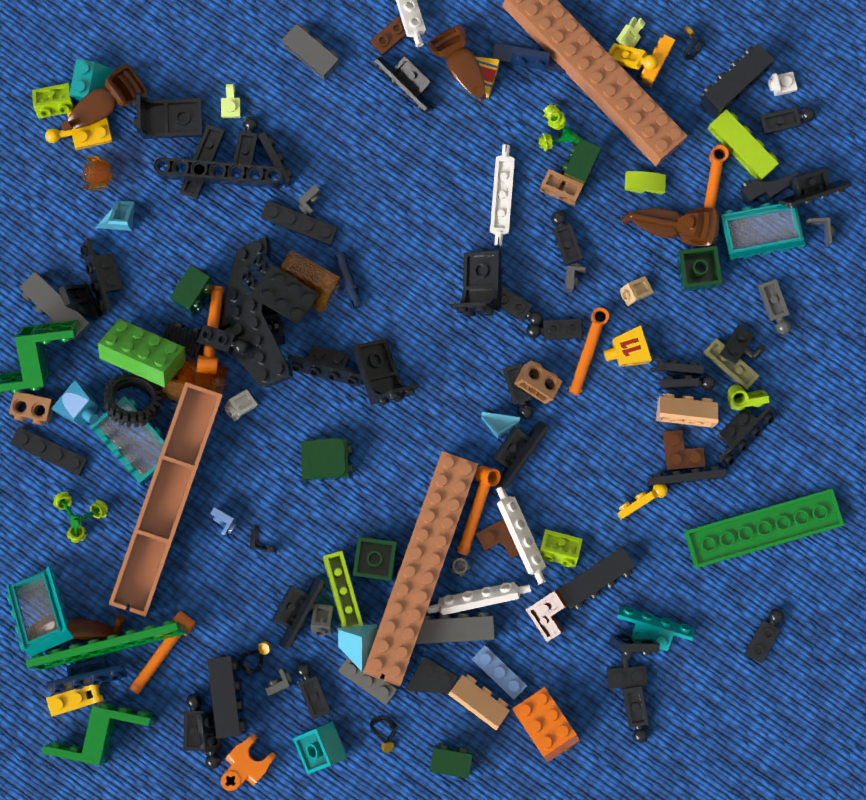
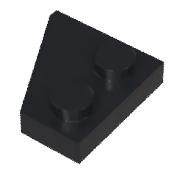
[58,284,102,320]
[406,657,458,694]

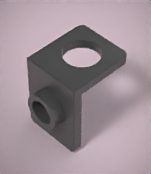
[805,217,834,246]

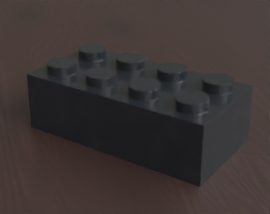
[699,43,775,120]
[207,656,247,739]

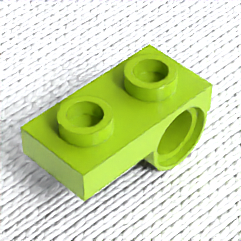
[727,384,769,410]

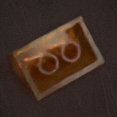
[280,250,342,314]
[162,360,228,408]

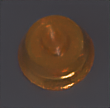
[82,155,113,192]

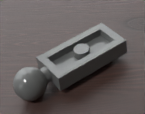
[757,279,791,335]

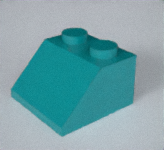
[69,59,115,102]
[293,721,347,775]

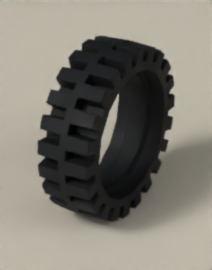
[104,372,162,427]

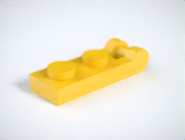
[46,685,104,717]

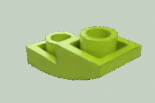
[625,171,666,195]

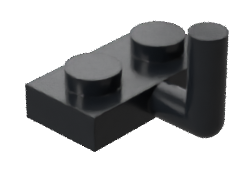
[720,324,766,365]
[606,654,648,689]

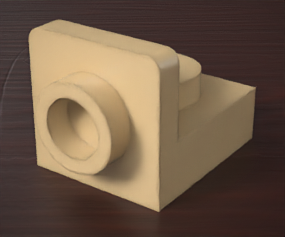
[619,276,654,306]

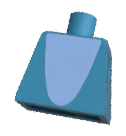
[51,380,99,427]

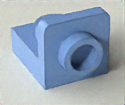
[210,507,237,536]

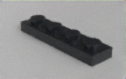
[179,124,226,201]
[260,200,338,246]
[10,427,88,477]
[647,466,727,487]

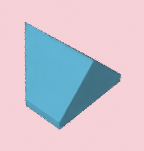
[95,200,135,231]
[481,412,520,439]
[338,624,377,672]

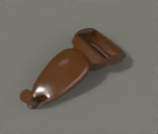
[427,25,486,101]
[61,64,148,131]
[621,208,719,248]
[28,614,126,653]

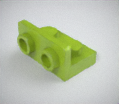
[32,83,74,119]
[539,529,583,567]

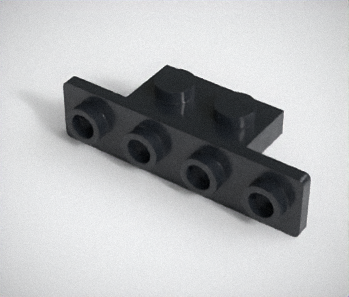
[374,56,434,112]
[779,167,851,208]
[80,239,123,315]
[288,345,362,387]
[717,405,777,469]
[492,421,549,489]
[272,577,325,650]

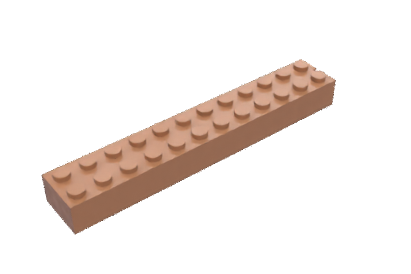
[502,0,687,167]
[108,381,223,617]
[363,451,478,687]

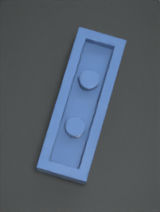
[472,645,527,700]

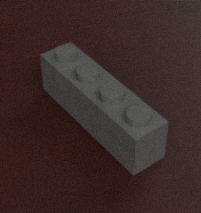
[19,272,92,342]
[416,612,495,644]

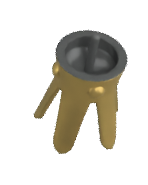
[451,557,471,577]

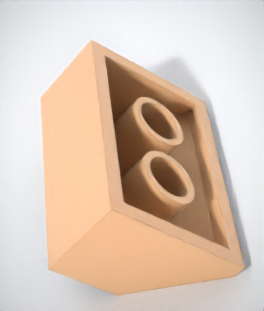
[656,394,718,428]
[448,674,510,730]

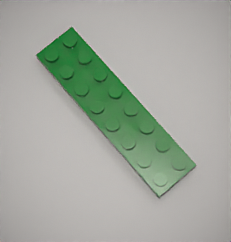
[684,488,844,569]
[26,620,188,670]

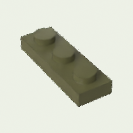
[703,338,760,391]

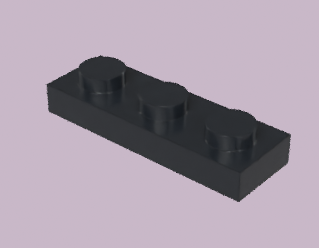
[258,132,293,188]

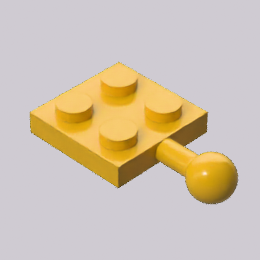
[45,112,113,150]

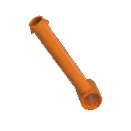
[703,145,729,208]
[197,286,224,374]
[569,308,609,396]
[457,465,501,556]
[129,611,196,695]

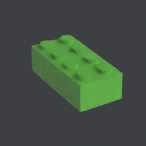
[98,319,186,387]

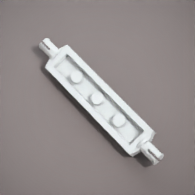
[396,0,426,47]
[490,145,515,246]
[496,487,546,585]
[427,582,531,615]

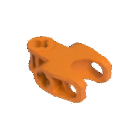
[221,734,277,791]

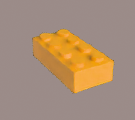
[640,35,675,87]

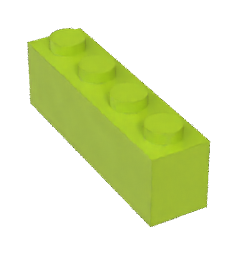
[708,109,779,182]
[323,551,363,627]

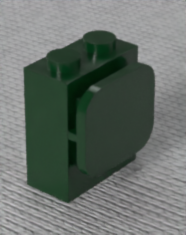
[301,438,353,481]

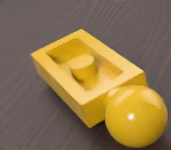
[608,43,658,70]
[617,484,668,520]

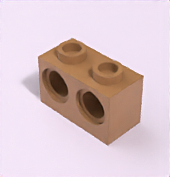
[540,169,583,206]
[514,360,562,404]
[9,392,55,426]

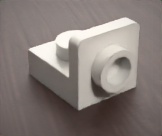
[768,72,797,96]
[224,389,258,422]

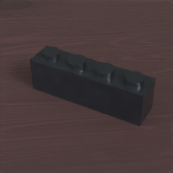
[558,547,635,610]

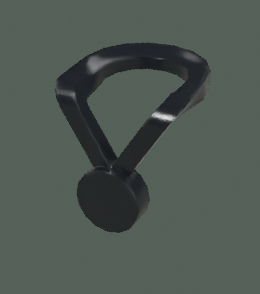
[250,524,277,553]

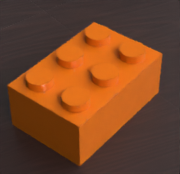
[512,687,580,762]

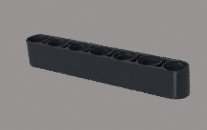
[154,157,285,189]

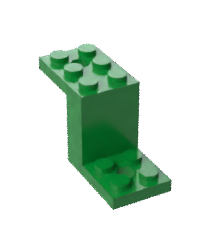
[0,320,79,394]
[41,702,156,765]

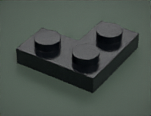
[610,634,660,655]

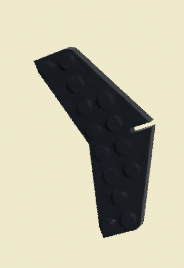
[218,237,293,388]

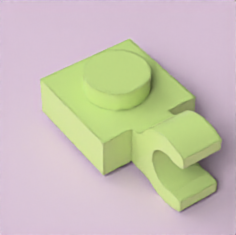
[616,17,645,48]
[221,84,241,118]

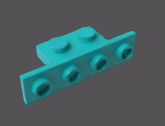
[617,606,694,651]

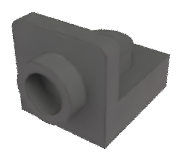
[298,185,321,217]
[564,263,586,292]
[311,604,333,636]
[265,668,293,696]

